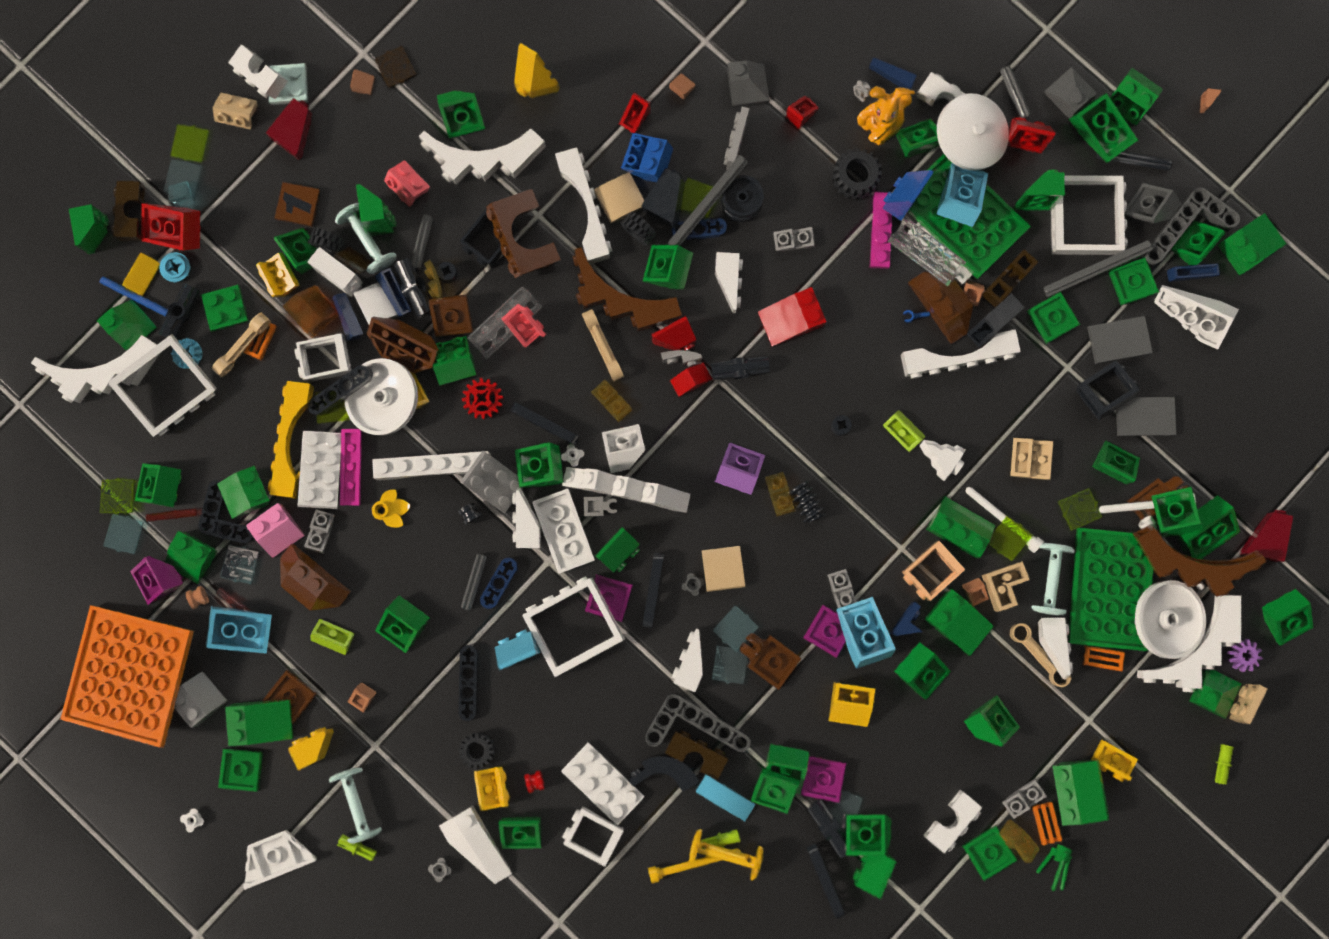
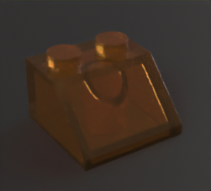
[282,285,338,338]

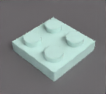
[269,63,308,105]

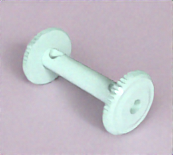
[335,203,396,274]
[1032,543,1074,615]
[329,767,381,843]

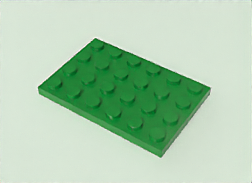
[908,154,1031,279]
[1068,528,1153,651]

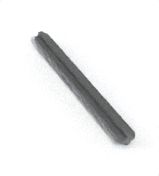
[668,155,748,246]
[1043,241,1152,297]

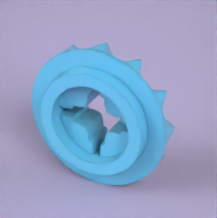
[160,252,191,283]
[171,338,202,369]

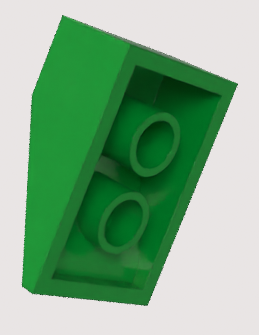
[1069,93,1138,162]
[1218,213,1287,276]
[924,589,994,656]
[225,700,293,746]

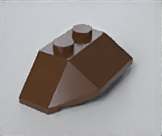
[908,272,973,344]
[367,316,439,373]
[280,543,351,611]

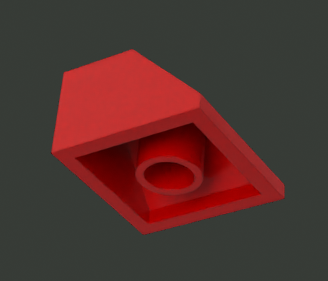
[652,316,696,351]

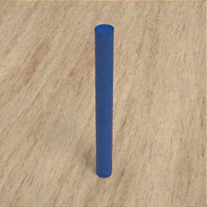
[100,276,168,317]

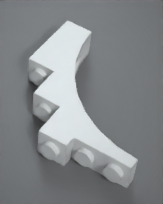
[419,129,546,185]
[31,335,161,403]
[562,467,690,513]
[1137,595,1241,692]

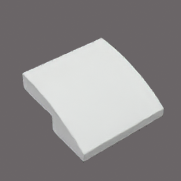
[353,283,399,324]

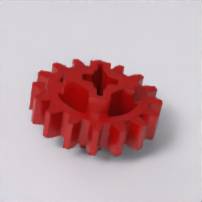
[462,378,504,420]

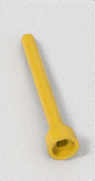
[648,848,741,883]

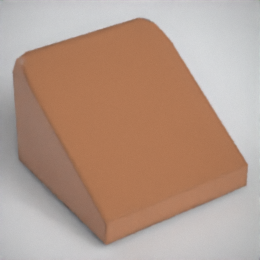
[350,70,375,95]
[669,73,696,99]
[1200,89,1221,113]
[963,280,984,307]
[962,578,989,606]
[348,682,377,713]

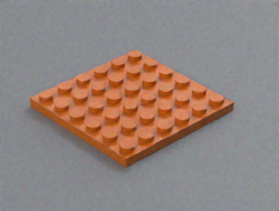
[60,605,194,747]

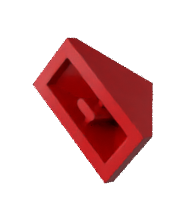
[619,93,651,133]
[786,95,819,129]
[670,363,712,397]

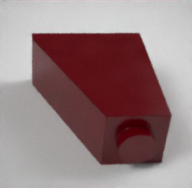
[266,98,312,160]
[1240,510,1293,562]

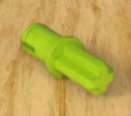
[1215,744,1234,785]
[701,829,741,849]
[337,834,377,861]

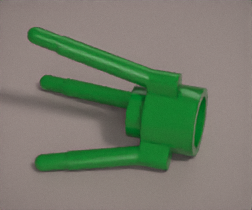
[1036,844,1073,891]

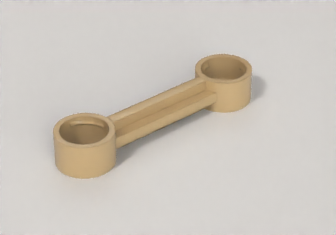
[582,309,624,382]
[212,313,271,377]
[1010,623,1071,687]

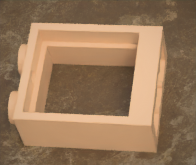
[902,541,965,601]

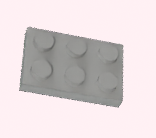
[724,106,749,171]
[460,451,523,514]

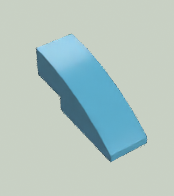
[696,774,755,821]

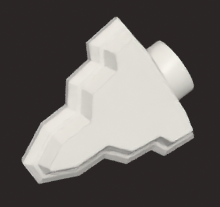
[920,440,966,481]

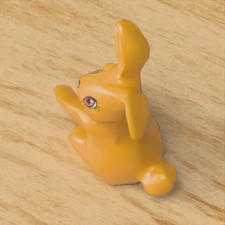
[857,86,915,145]

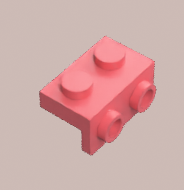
[385,160,430,207]
[501,304,546,348]

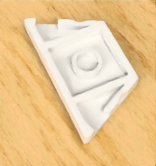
[243,830,317,890]

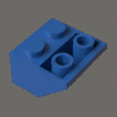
[621,133,673,182]

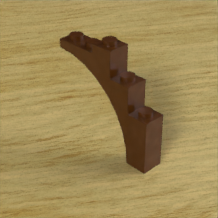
[572,247,682,332]
[1133,524,1266,597]

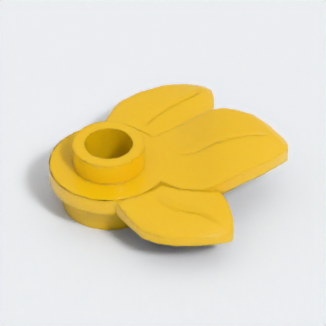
[372,490,410,528]

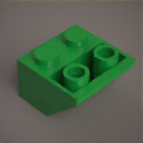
[1110,68,1163,126]
[433,336,476,385]

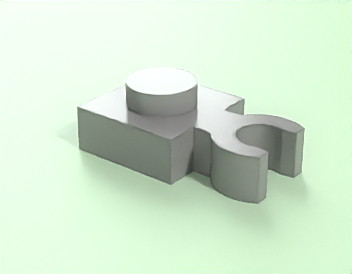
[584,497,617,517]

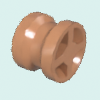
[186,586,209,609]

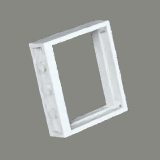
[1051,176,1128,255]
[107,334,217,437]
[522,577,625,677]

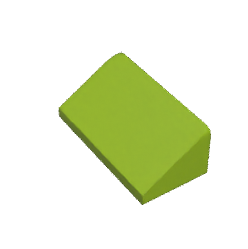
[883,410,925,452]
[311,619,355,655]

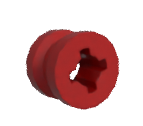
[525,770,545,793]

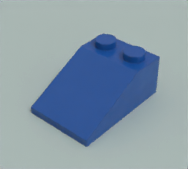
[883,170,933,221]

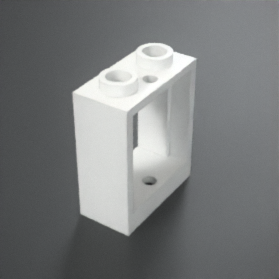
[308,247,363,297]
[295,333,351,383]
[562,807,624,866]

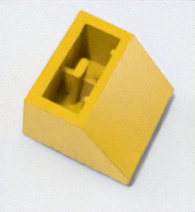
[829,682,875,727]
[288,727,334,770]

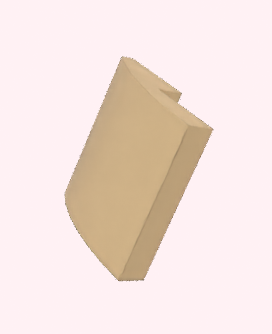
[594,173,644,223]
[1010,438,1054,480]
[702,546,745,592]

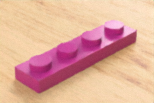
[870,192,892,269]
[340,429,362,506]

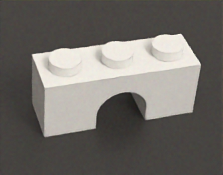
[228,44,288,99]
[916,72,965,106]
[923,790,982,853]

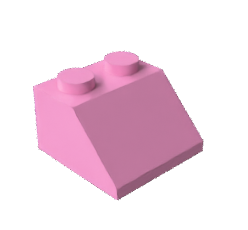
[246,503,305,558]

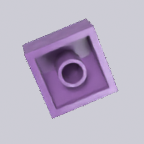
[715,442,765,495]

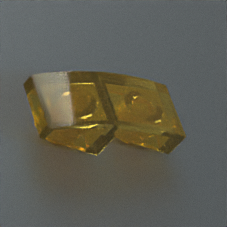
[424,260,444,299]
[591,380,632,422]
[765,472,795,517]
[1000,820,1039,863]

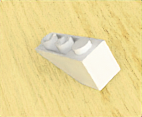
[715,252,743,313]
[512,487,541,548]
[1038,618,1073,680]
[671,629,703,692]

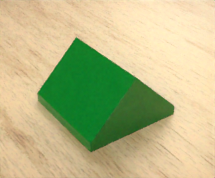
[896,119,940,158]
[1171,220,1225,266]
[274,228,318,275]
[1092,441,1140,484]
[499,817,541,849]

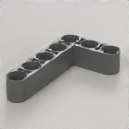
[1142,188,1240,267]
[645,694,750,752]

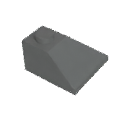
[727,60,769,107]
[1044,67,1097,118]
[1124,183,1182,223]

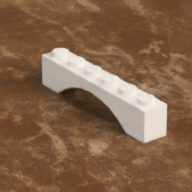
[555,147,612,264]
[901,329,1021,379]
[372,451,491,480]

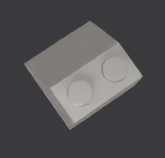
[174,672,228,728]

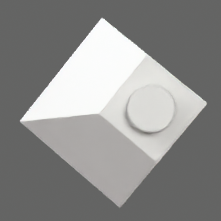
[602,424,645,473]

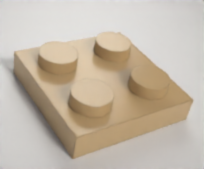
[1229,684,1267,724]

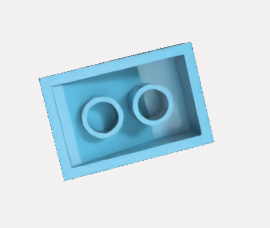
[937,163,988,227]
[837,597,896,669]
[206,606,272,654]
[495,629,541,670]

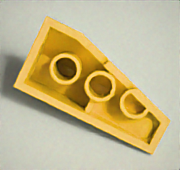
[514,43,559,98]

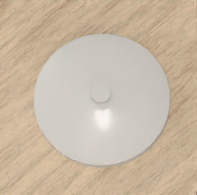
[937,94,1009,171]
[345,359,418,436]
[1135,580,1206,659]

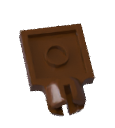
[1126,476,1188,528]
[740,633,801,690]

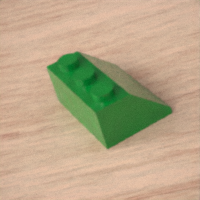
[1013,170,1065,210]
[356,184,396,236]
[926,496,995,558]
[1174,496,1240,559]
[1052,760,1109,825]

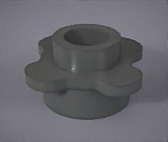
[682,573,704,596]

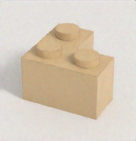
[982,562,1029,612]

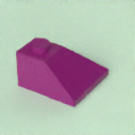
[130,556,183,605]

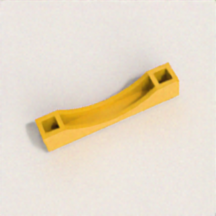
[268,381,314,499]

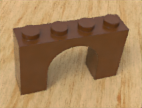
[486,189,560,278]

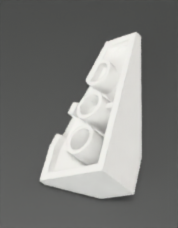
[1154,285,1239,349]
[439,805,512,884]

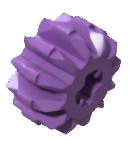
[1227,639,1263,672]

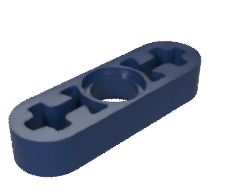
[672,218,727,240]
[480,558,518,609]

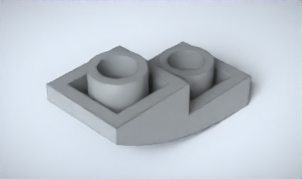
[773,227,815,251]
[661,350,702,367]
[304,509,335,554]
[828,569,857,608]
[1002,779,1047,819]

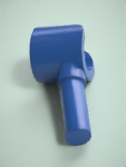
[903,310,930,323]

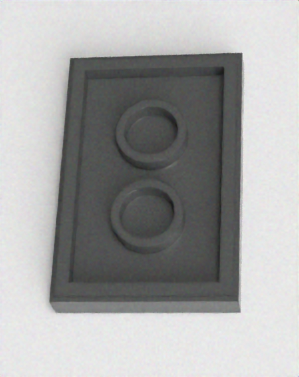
[1087,316,1153,364]
[1116,397,1176,436]

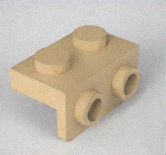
[213,93,258,129]

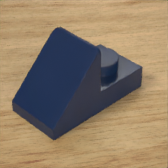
[890,602,922,636]

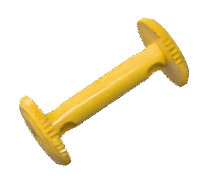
[689,829,763,880]

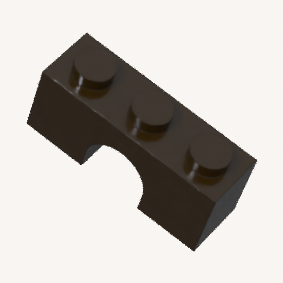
[112,181,145,241]
[982,249,1038,308]
[665,730,728,780]

